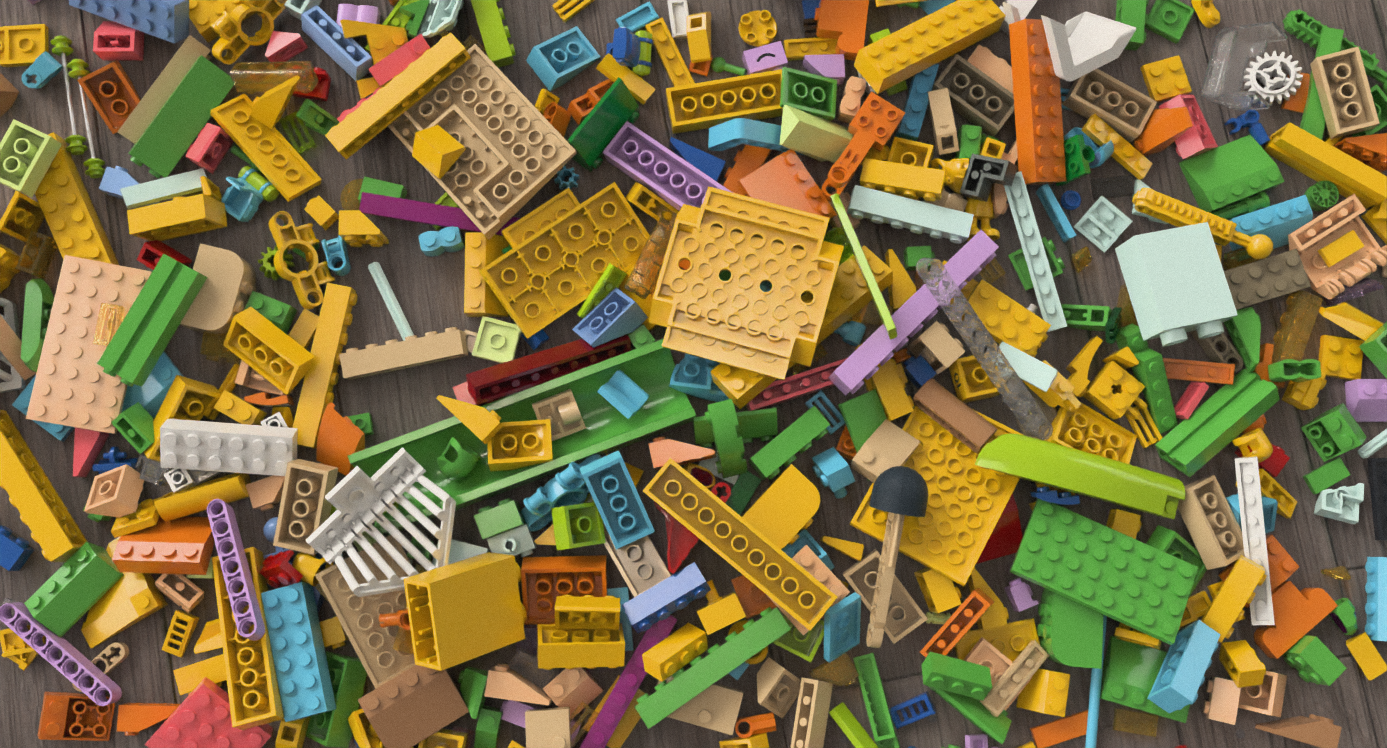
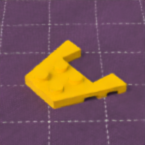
[340,19,409,99]

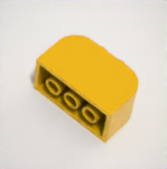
[742,464,820,549]

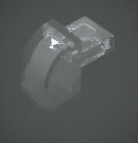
[135,455,174,487]

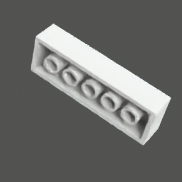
[160,419,298,476]

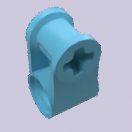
[22,51,63,89]
[321,235,351,276]

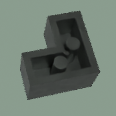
[960,154,1018,202]

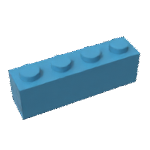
[896,64,939,141]

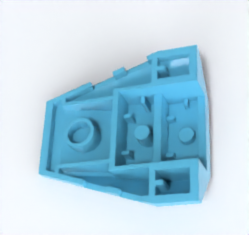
[121,351,184,418]

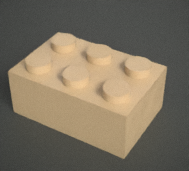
[907,321,965,377]

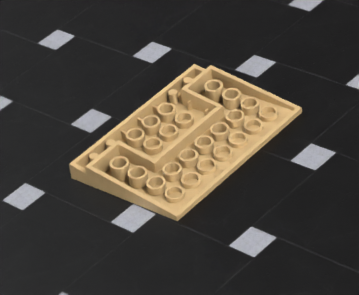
[388,44,577,240]

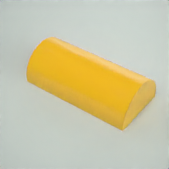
[154,473,251,522]

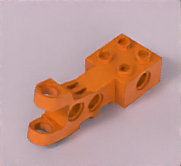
[821,91,905,202]

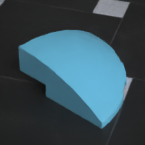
[669,354,729,402]

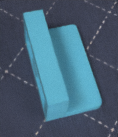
[597,370,649,419]

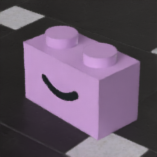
[742,41,788,75]

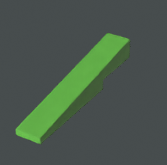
[1300,27,1344,140]
[853,653,901,748]

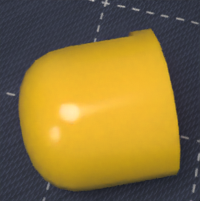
[1232,428,1273,463]
[292,552,334,587]

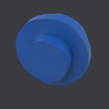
[1061,190,1081,210]

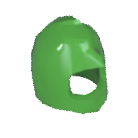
[437,437,480,480]

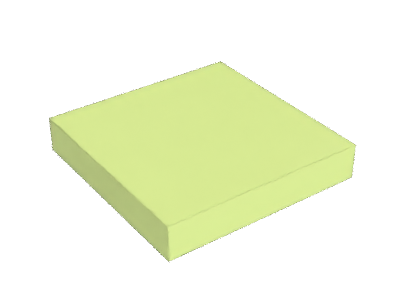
[472,316,522,363]

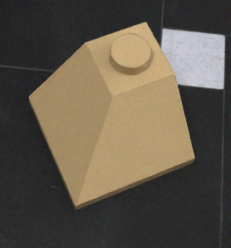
[757,657,801,719]

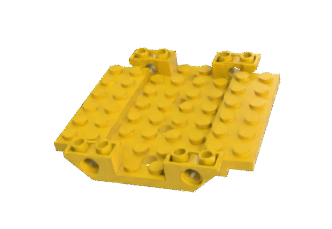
[649,186,844,380]

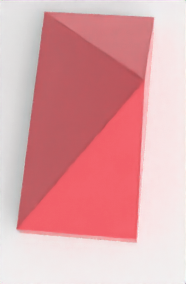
[265,31,308,68]

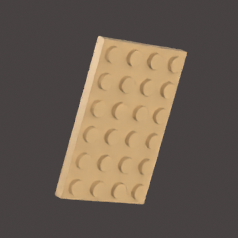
[315,534,416,689]

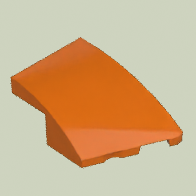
[316,402,365,476]

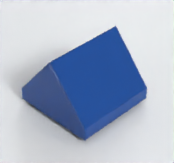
[521,329,550,351]

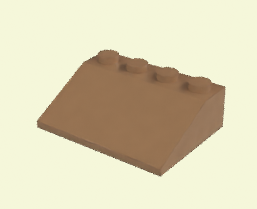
[358,665,469,748]

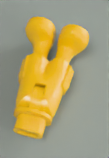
[965,194,1000,241]

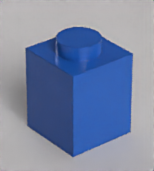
[903,355,937,389]

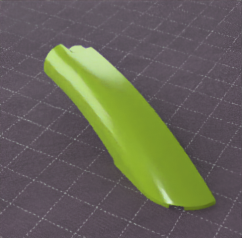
[975,433,1185,519]

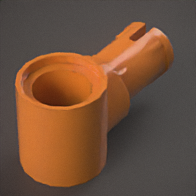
[379,608,411,630]

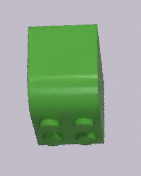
[1037,588,1104,669]

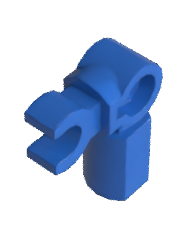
[1225,109,1270,146]

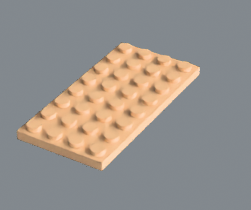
[26,255,152,434]

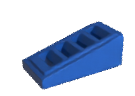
[890,691,936,729]

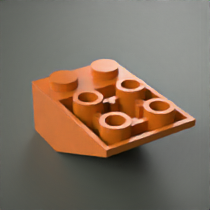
[1333,133,1387,173]
[38,692,115,741]

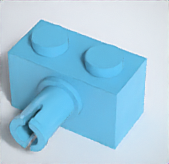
[812,447,855,498]

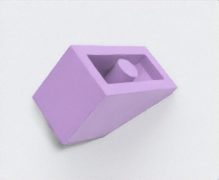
[803,54,845,86]

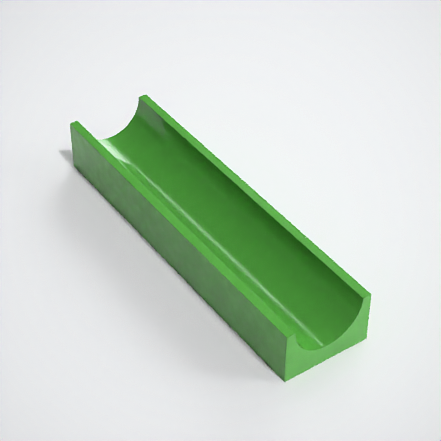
[348,339,696,537]

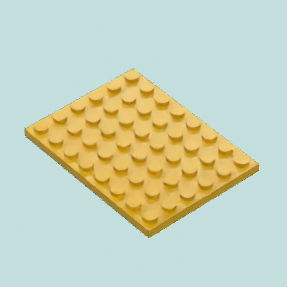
[850,406,1023,586]

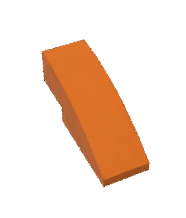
[567,79,614,125]

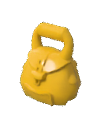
[931,158,969,194]

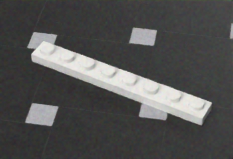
[1235,457,1275,625]

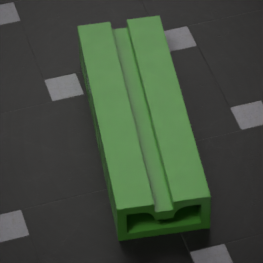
[128,55,236,179]
[97,254,208,387]
[1155,369,1280,477]

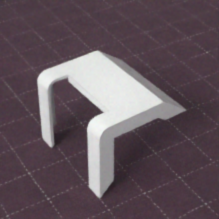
[1003,2,1136,81]

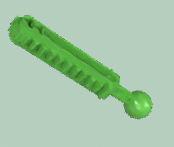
[1283,9,1387,95]

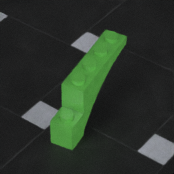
[1116,323,1178,434]

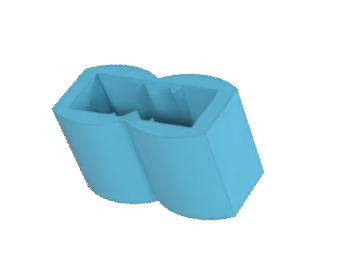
[418,226,465,257]

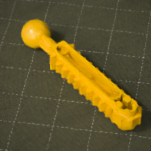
[1132,188,1273,260]

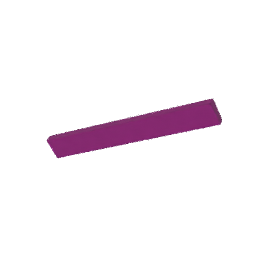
[359,192,521,236]

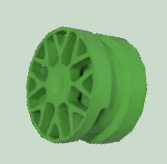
[1304,180,1339,211]

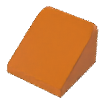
[689,55,713,76]

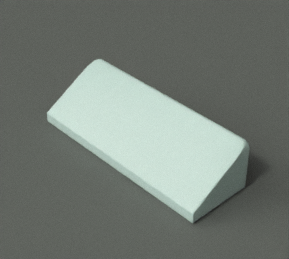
[991,341,1058,392]

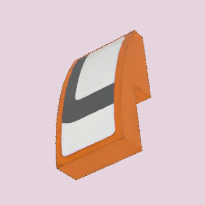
[244,392,294,407]

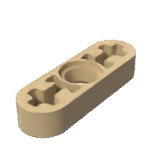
[72,642,129,692]

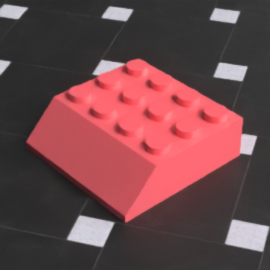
[145,677,273,748]

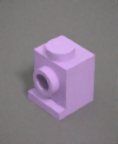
[1004,578,1038,612]

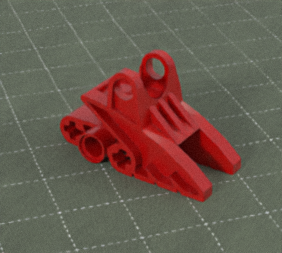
[654,482,731,574]

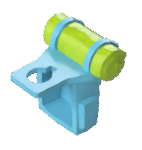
[221,165,280,222]

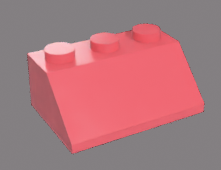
[1158,95,1218,159]

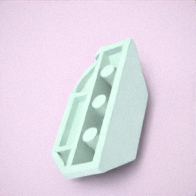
[417,0,464,38]

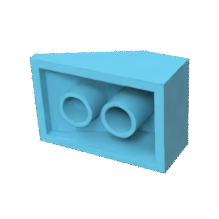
[526,26,601,91]

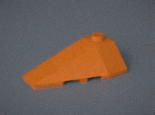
[1134,107,1193,156]

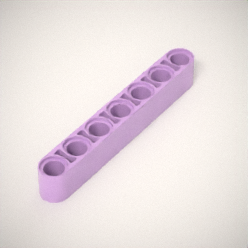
[207,499,265,641]
[0,602,122,706]

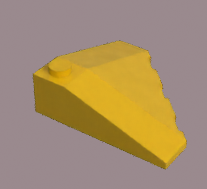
[81,536,168,649]

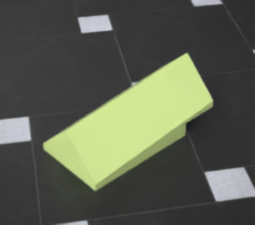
[780,105,854,163]

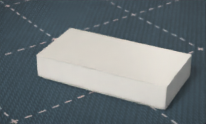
[667,0,689,40]

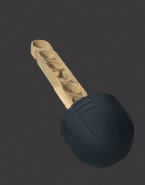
[866,466,928,648]

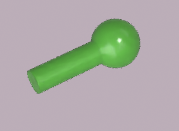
[711,57,747,76]
[230,145,262,174]

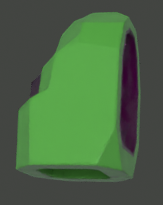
[1328,598,1358,635]

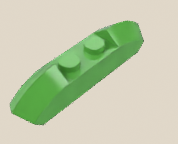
[21,279,54,372]

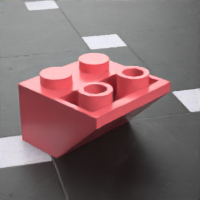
[93,21,145,61]

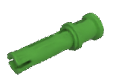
[1211,191,1270,220]

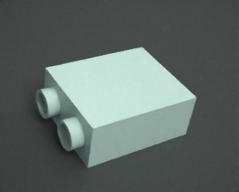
[1115,222,1238,347]

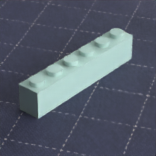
[847,185,974,244]

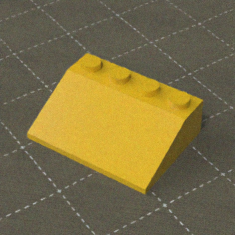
[1044,402,1137,464]

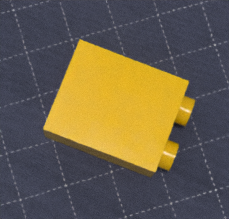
[404,552,527,671]

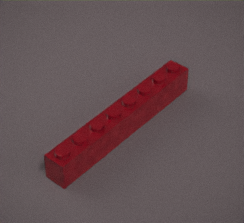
[466,334,631,405]

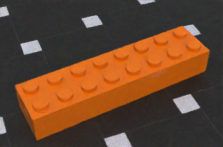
[1009,19,1066,185]

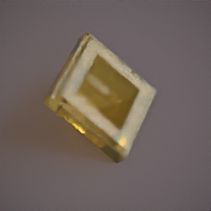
[1072,246,1092,273]

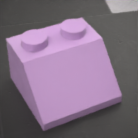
[1345,379,1387,422]

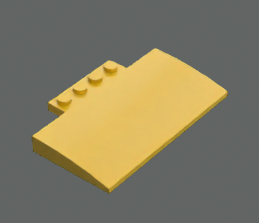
[479,182,659,339]

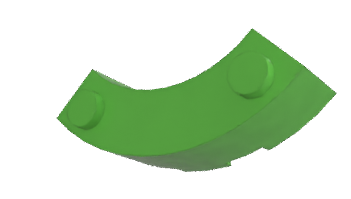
[704,399,747,479]

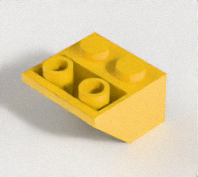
[339,210,389,247]

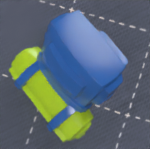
[606,27,653,76]

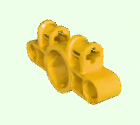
[210,0,287,65]
[269,211,335,310]

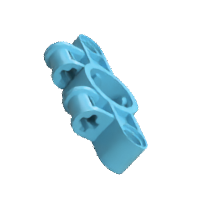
[521,454,601,531]

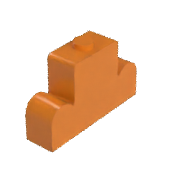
[814,0,869,61]
[1254,581,1338,659]

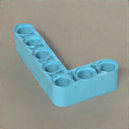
[708,118,804,155]

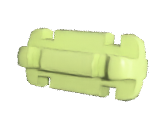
[926,612,951,624]

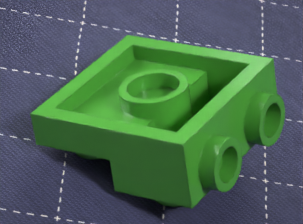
[1008,237,1066,291]

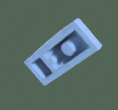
[99,166,160,206]

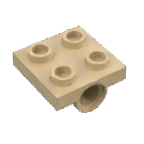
[532,389,586,441]

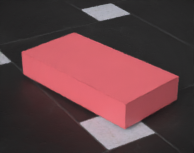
[1174,381,1209,419]

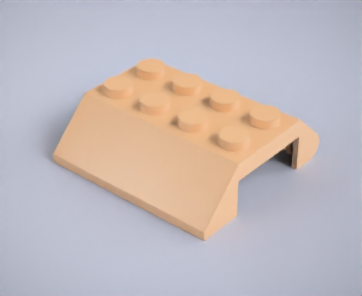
[1288,194,1387,299]

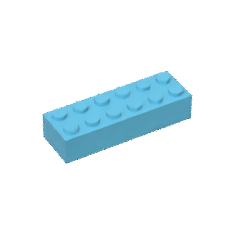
[261,582,336,722]

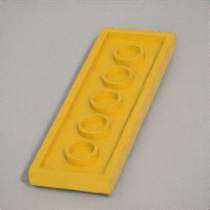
[210,93,322,202]

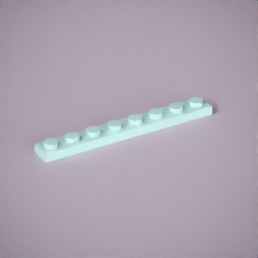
[1004,171,1068,332]

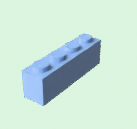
[301,5,372,81]

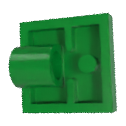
[1056,135,1095,186]

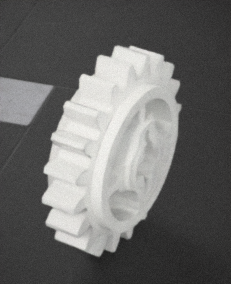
[1243,51,1303,106]

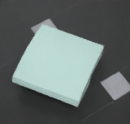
[1074,195,1133,253]

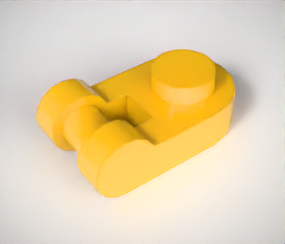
[1191,0,1220,28]

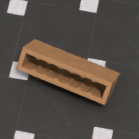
[913,378,998,454]

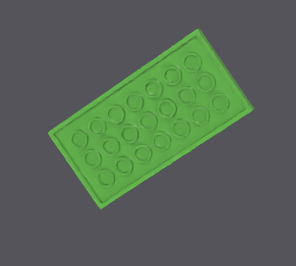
[1010,499,1198,645]

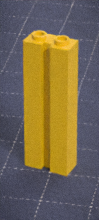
[1264,122,1387,209]

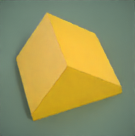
[412,125,466,179]

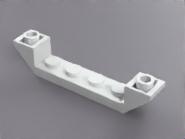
[164,412,289,493]

